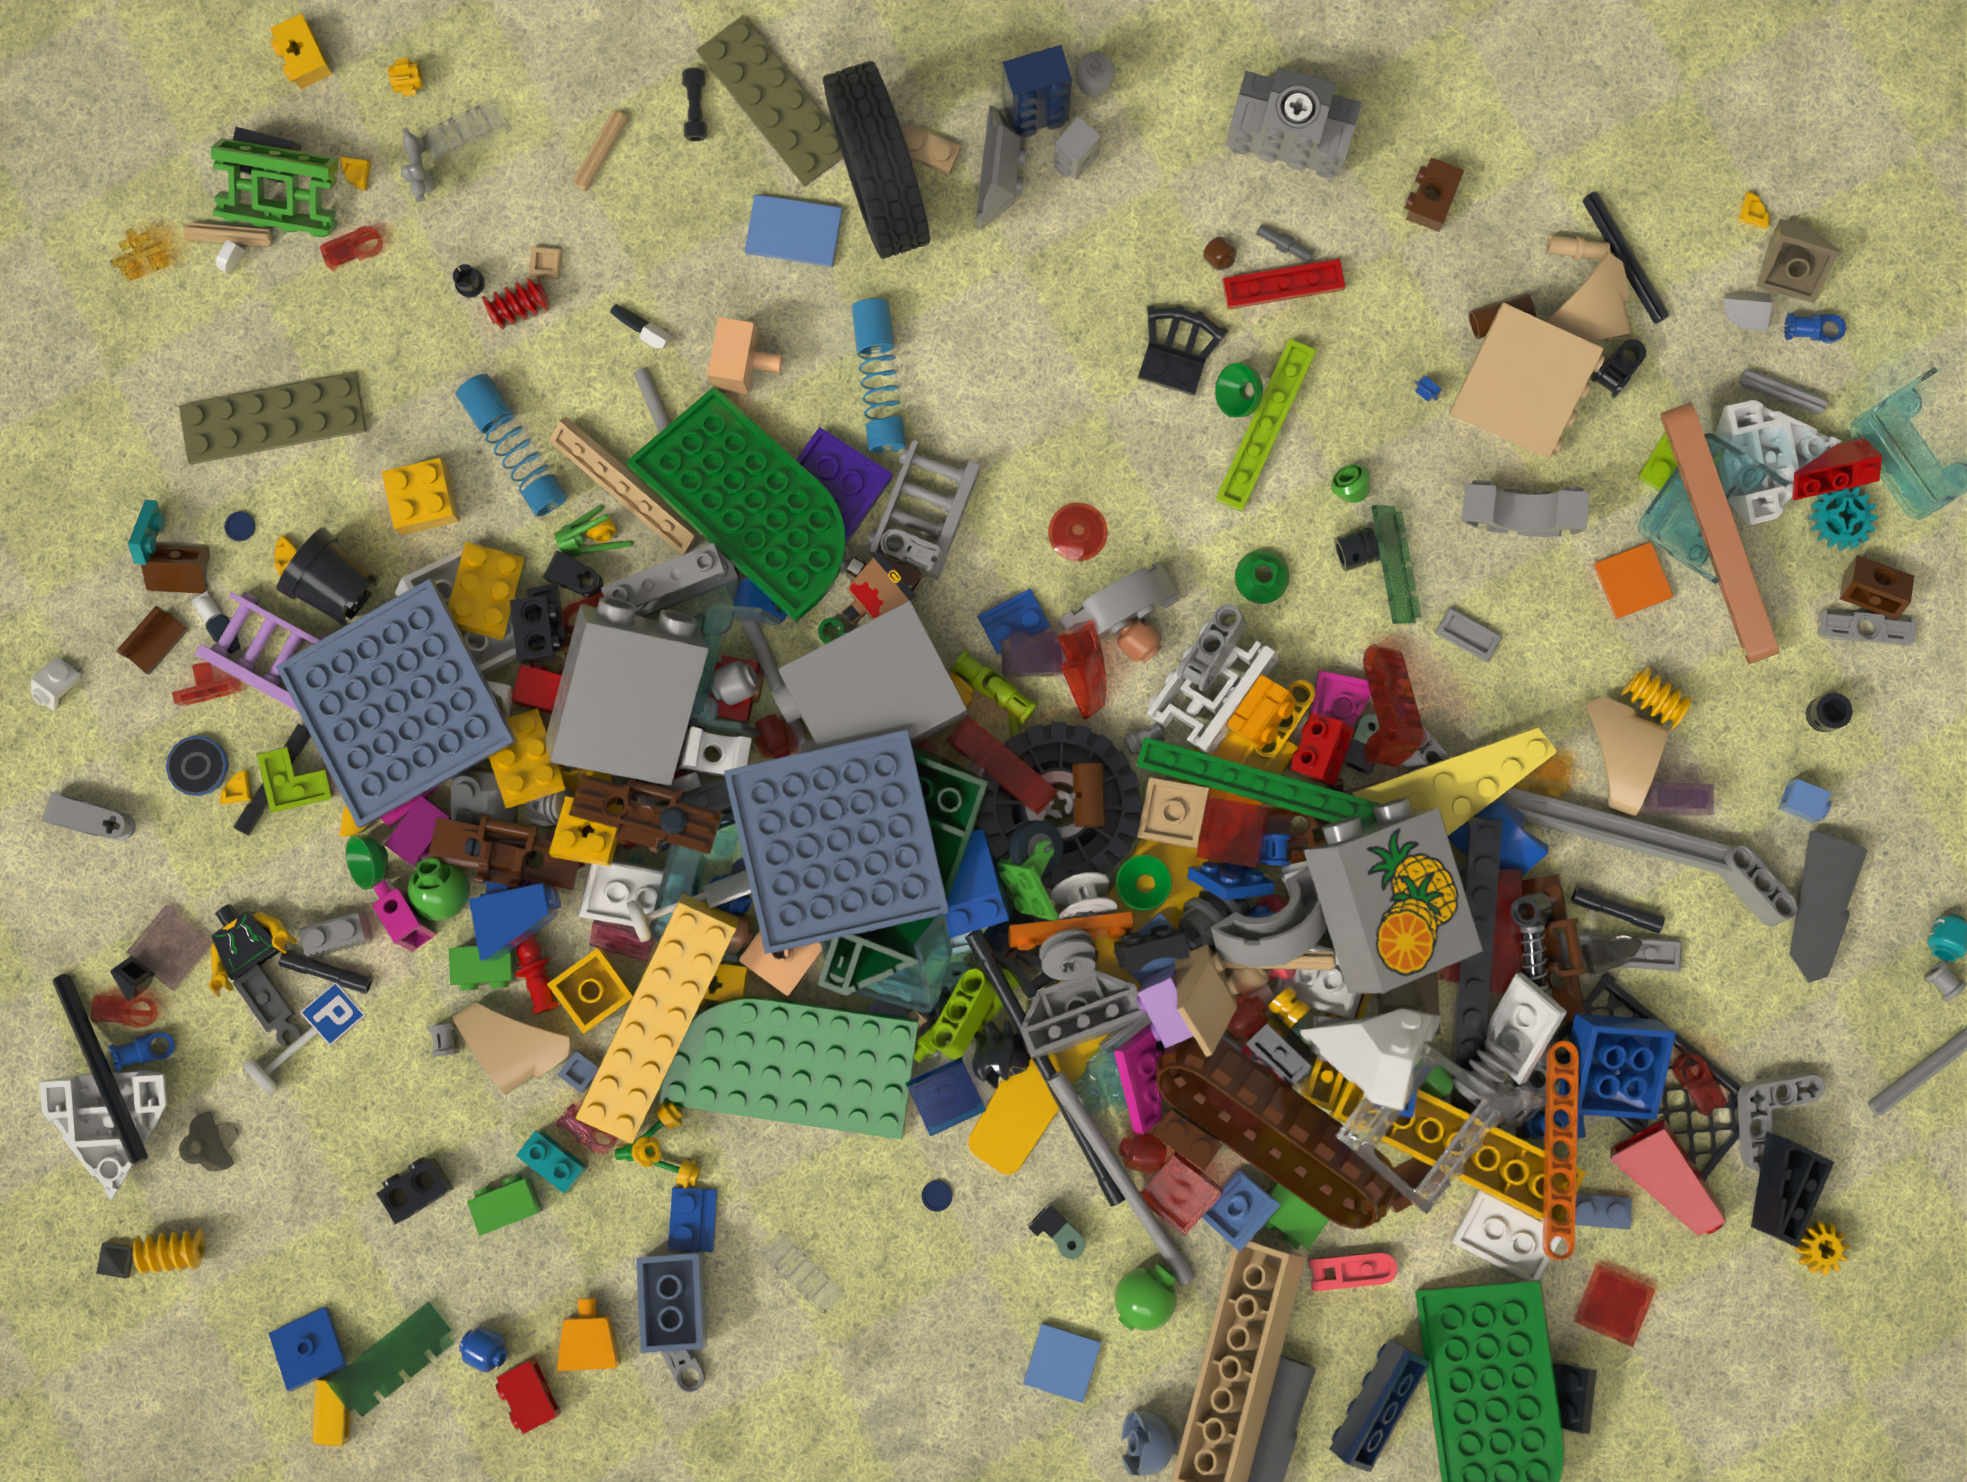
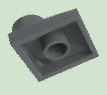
[451,766,517,826]

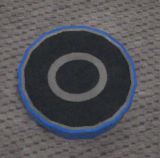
[166,736,229,796]

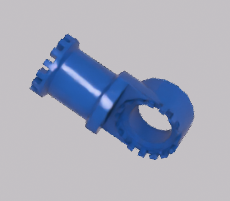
[1784,313,1847,344]
[109,1031,175,1072]

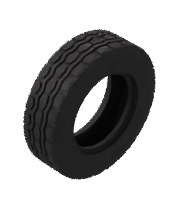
[823,61,930,259]

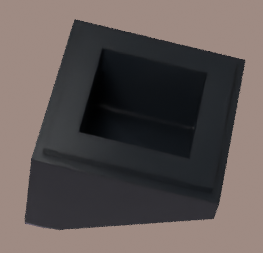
[110,956,155,1001]

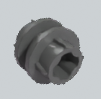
[1179,888,1250,950]

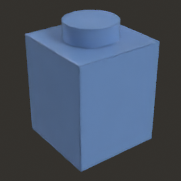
[1778,779,1831,822]

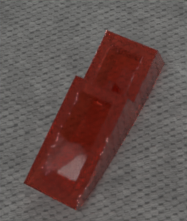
[1057,620,1106,720]

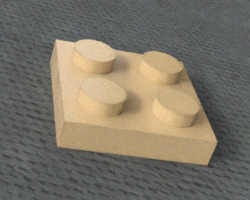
[1137,777,1210,849]

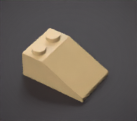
[1175,944,1239,1057]

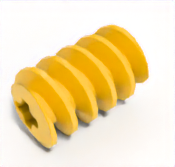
[1621,667,1692,731]
[133,1229,205,1274]

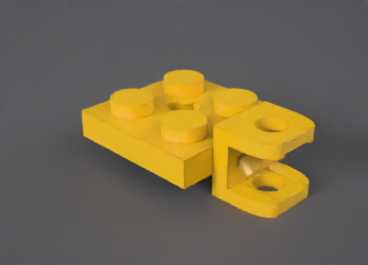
[549,771,624,867]

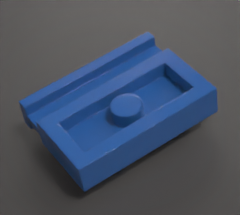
[977,589,1051,655]
[668,1187,718,1252]

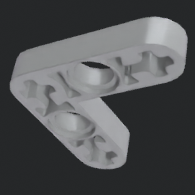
[1738,1071,1825,1171]

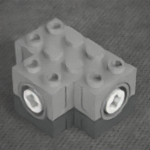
[1225,67,1362,178]

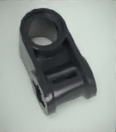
[1591,339,1646,398]
[543,550,604,598]

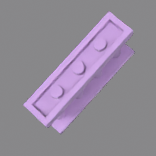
[195,592,326,712]

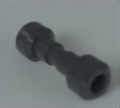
[682,67,708,142]

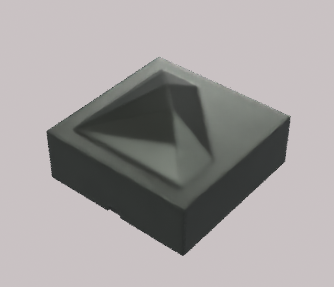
[96,1242,133,1279]

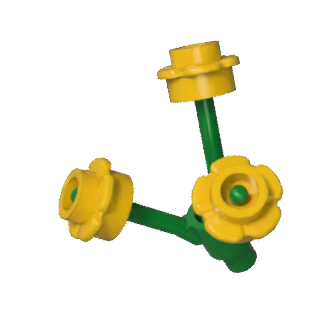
[615,1102,701,1189]

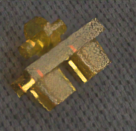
[110,228,170,282]

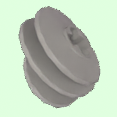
[1039,929,1095,980]

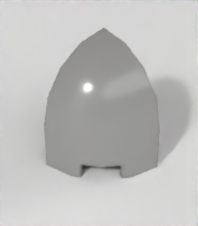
[1724,292,1773,331]

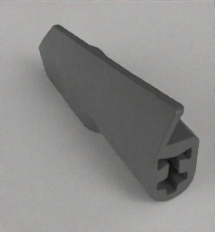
[1789,830,1868,983]
[1248,1355,1316,1482]

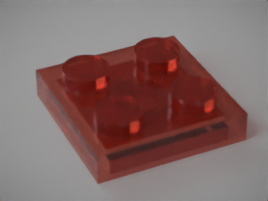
[1196,797,1269,869]
[1139,1151,1224,1236]
[1573,1264,1656,1347]

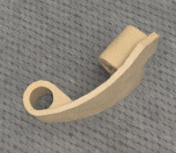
[1545,252,1632,342]
[1586,696,1669,817]
[452,1000,570,1095]

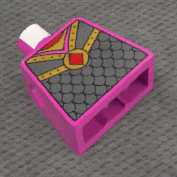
[373,880,437,952]

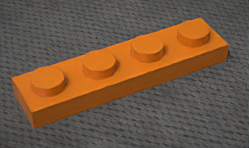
[1008,912,1133,950]

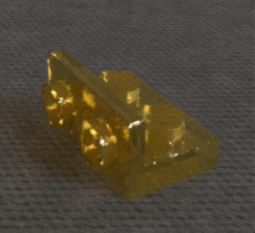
[1513,754,1573,797]

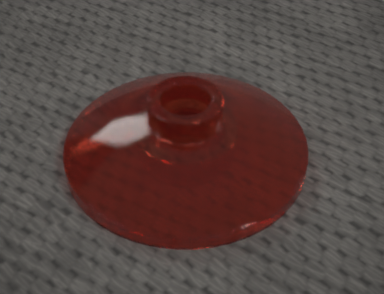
[1048,503,1108,562]

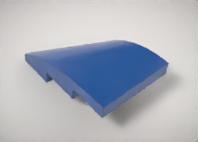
[1447,799,1549,889]

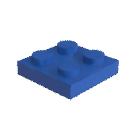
[1188,859,1275,900]

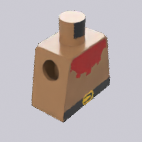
[841,552,917,626]

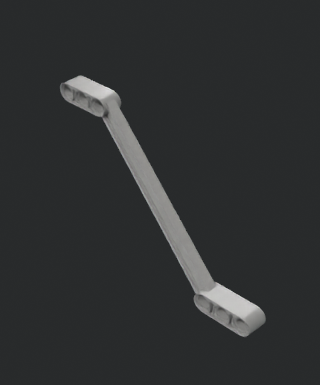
[1390,722,1798,927]

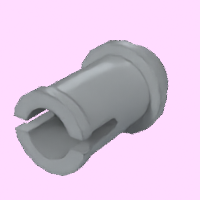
[1124,723,1165,755]

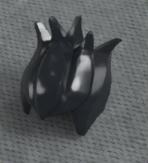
[972,1020,1031,1089]

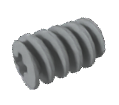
[1453,1040,1521,1108]

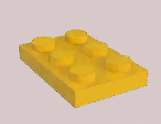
[448,542,525,640]
[489,708,565,809]

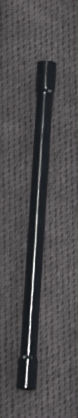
[965,929,1125,1207]

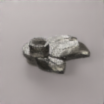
[179,1111,239,1172]

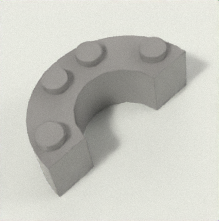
[1462,480,1590,537]
[1059,562,1181,653]
[1211,866,1327,967]

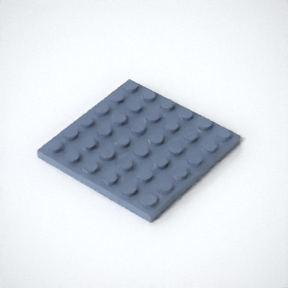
[276,579,517,828]
[724,729,949,954]

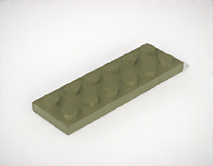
[697,15,843,187]
[179,372,367,465]

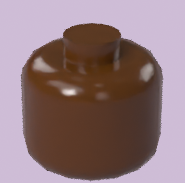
[1203,236,1237,270]

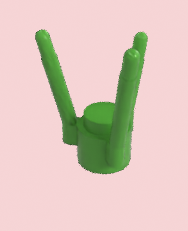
[554,505,633,557]

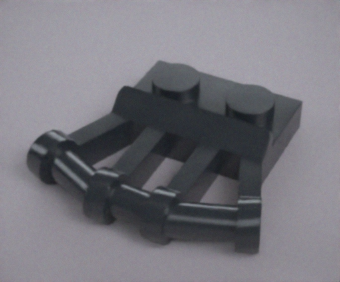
[1138,304,1229,396]
[984,898,1057,999]

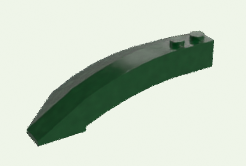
[817,745,989,996]

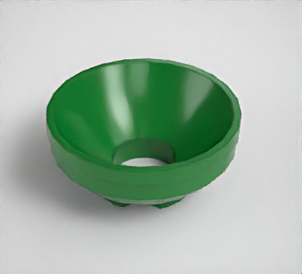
[1215,363,1263,418]
[1235,550,1289,604]
[346,834,389,890]
[1116,855,1172,911]

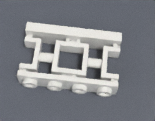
[1147,620,1280,756]

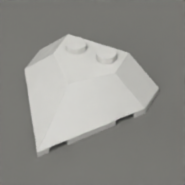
[1713,400,1841,525]
[1300,1009,1441,1110]
[39,1070,167,1200]

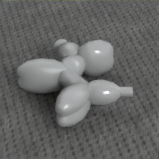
[401,127,434,202]

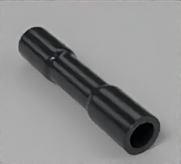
[1571,886,1665,934]
[279,949,373,994]

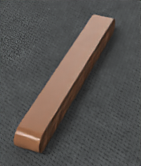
[1660,402,1779,664]

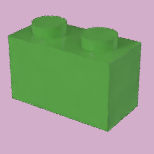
[448,946,517,991]
[467,1174,542,1236]
[1264,1181,1329,1250]

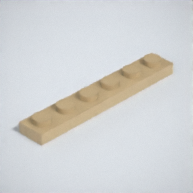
[549,417,700,555]

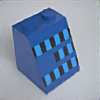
[469,883,561,961]

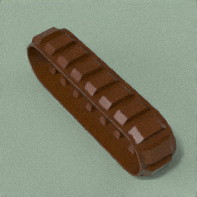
[1156,1036,1398,1229]

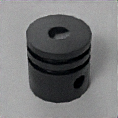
[1334,526,1381,572]
[1806,693,1853,732]

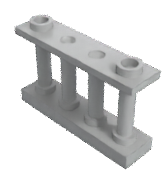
[867,440,980,580]
[601,543,741,618]

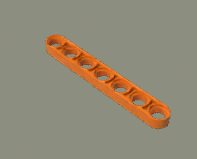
[1542,1041,1579,1261]

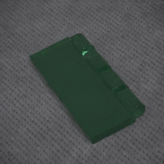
[1371,505,1422,625]
[326,1301,454,1417]

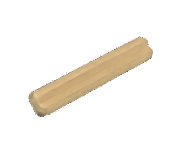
[573,110,627,191]
[183,223,273,247]

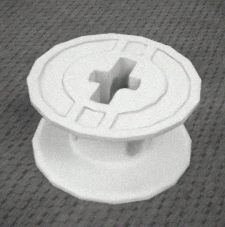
[1051,872,1117,920]

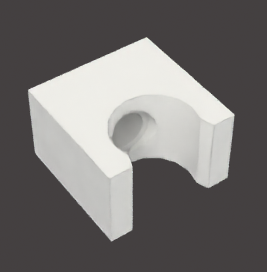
[676,727,752,777]

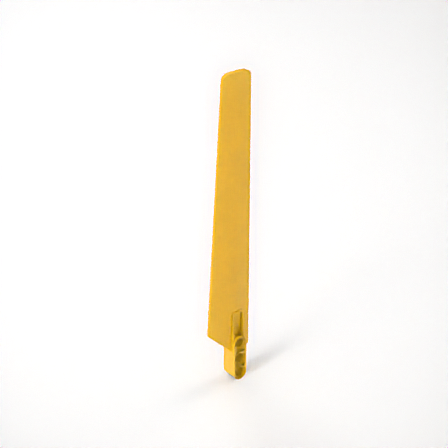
[968,680,1315,1175]

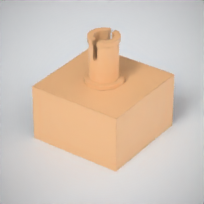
[707,317,783,395]
[738,931,827,997]

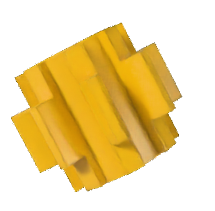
[388,57,424,97]

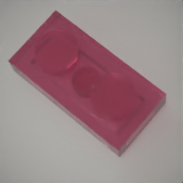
[589,919,654,962]

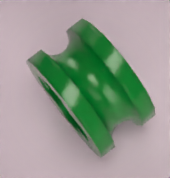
[818,618,846,644]

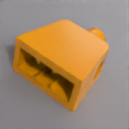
[557,1297,620,1371]

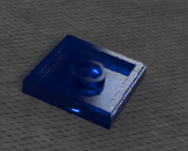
[906,1057,986,1137]

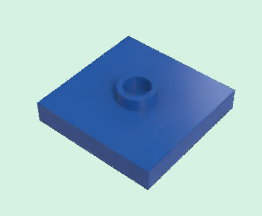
[268,1307,348,1392]

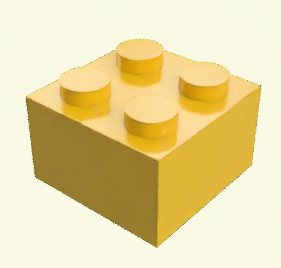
[381,458,460,535]
[547,947,634,1034]

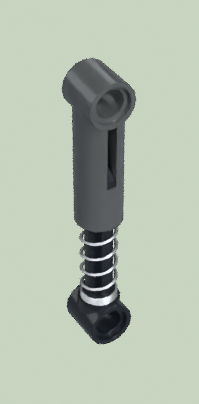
[1510,891,1561,1095]

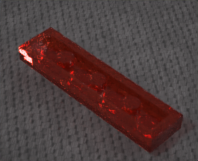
[1490,869,1522,993]

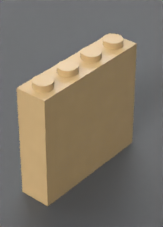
[1449,303,1605,459]

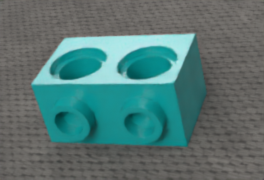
[516,1129,589,1194]

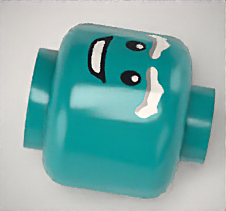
[1927,914,1967,961]

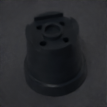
[277,527,380,626]

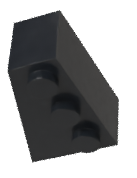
[1751,1131,1834,1248]

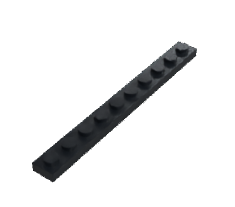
[1450,817,1503,1119]

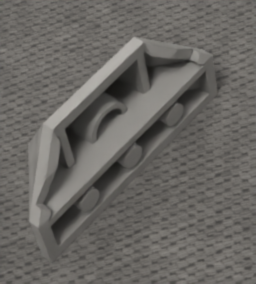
[976,106,1026,229]
[1020,970,1147,1058]

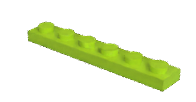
[1215,338,1317,512]

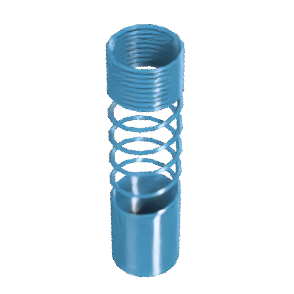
[851,298,906,453]
[456,374,568,517]

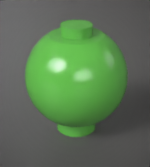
[408,858,470,921]
[1115,1263,1177,1331]

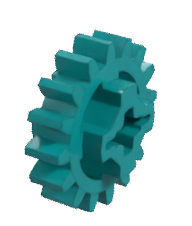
[1808,487,1878,551]

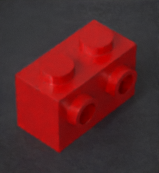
[1291,713,1355,786]

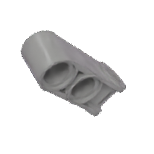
[1177,604,1246,692]
[42,792,135,840]

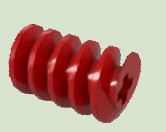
[482,275,550,330]

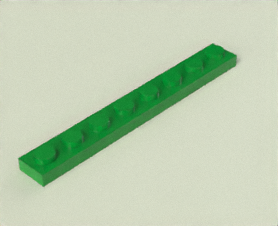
[1136,737,1380,827]

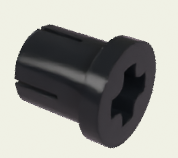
[453,264,485,298]

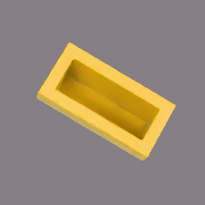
[312,1377,352,1446]

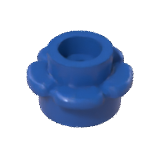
[1415,375,1442,402]

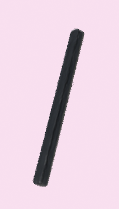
[52,973,148,1165]

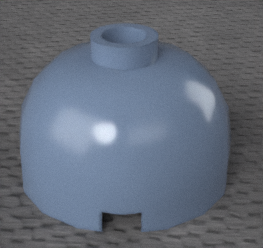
[1122,1411,1177,1475]

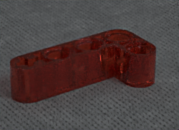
[1363,644,1424,767]
[947,715,1058,816]

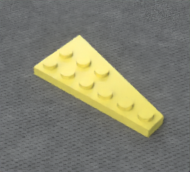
[1352,727,1557,836]

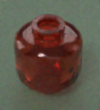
[752,714,796,759]
[1227,993,1268,1039]
[1119,1131,1167,1174]

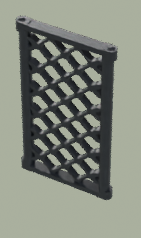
[1555,972,1759,1180]

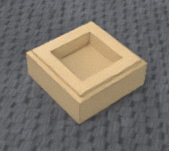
[529,246,562,280]

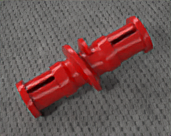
[515,934,559,1015]

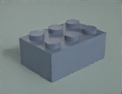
[636,1253,708,1353]

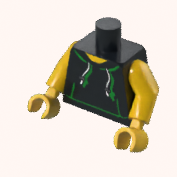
[209,904,297,997]

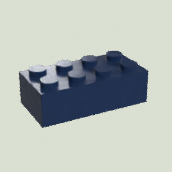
[1002,45,1072,138]

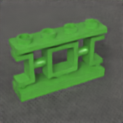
[211,138,338,237]

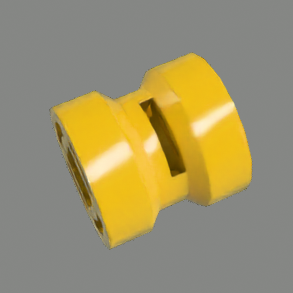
[1268,986,1311,1029]

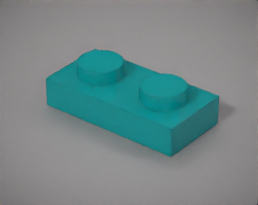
[128,499,165,565]

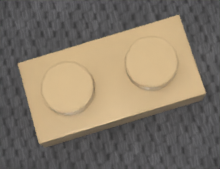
[903,124,961,175]

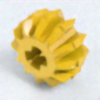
[1794,1221,1851,1275]

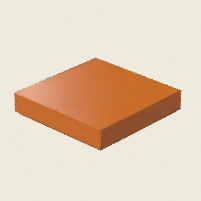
[1593,542,1674,620]

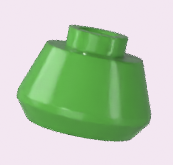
[1331,464,1370,503]

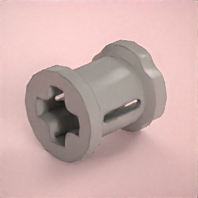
[1924,960,1967,1001]
[428,1023,459,1057]

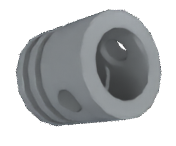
[526,788,575,826]

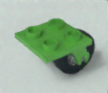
[996,820,1063,921]

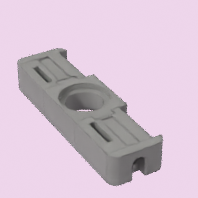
[1817,609,1916,646]

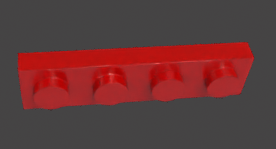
[1222,259,1345,310]

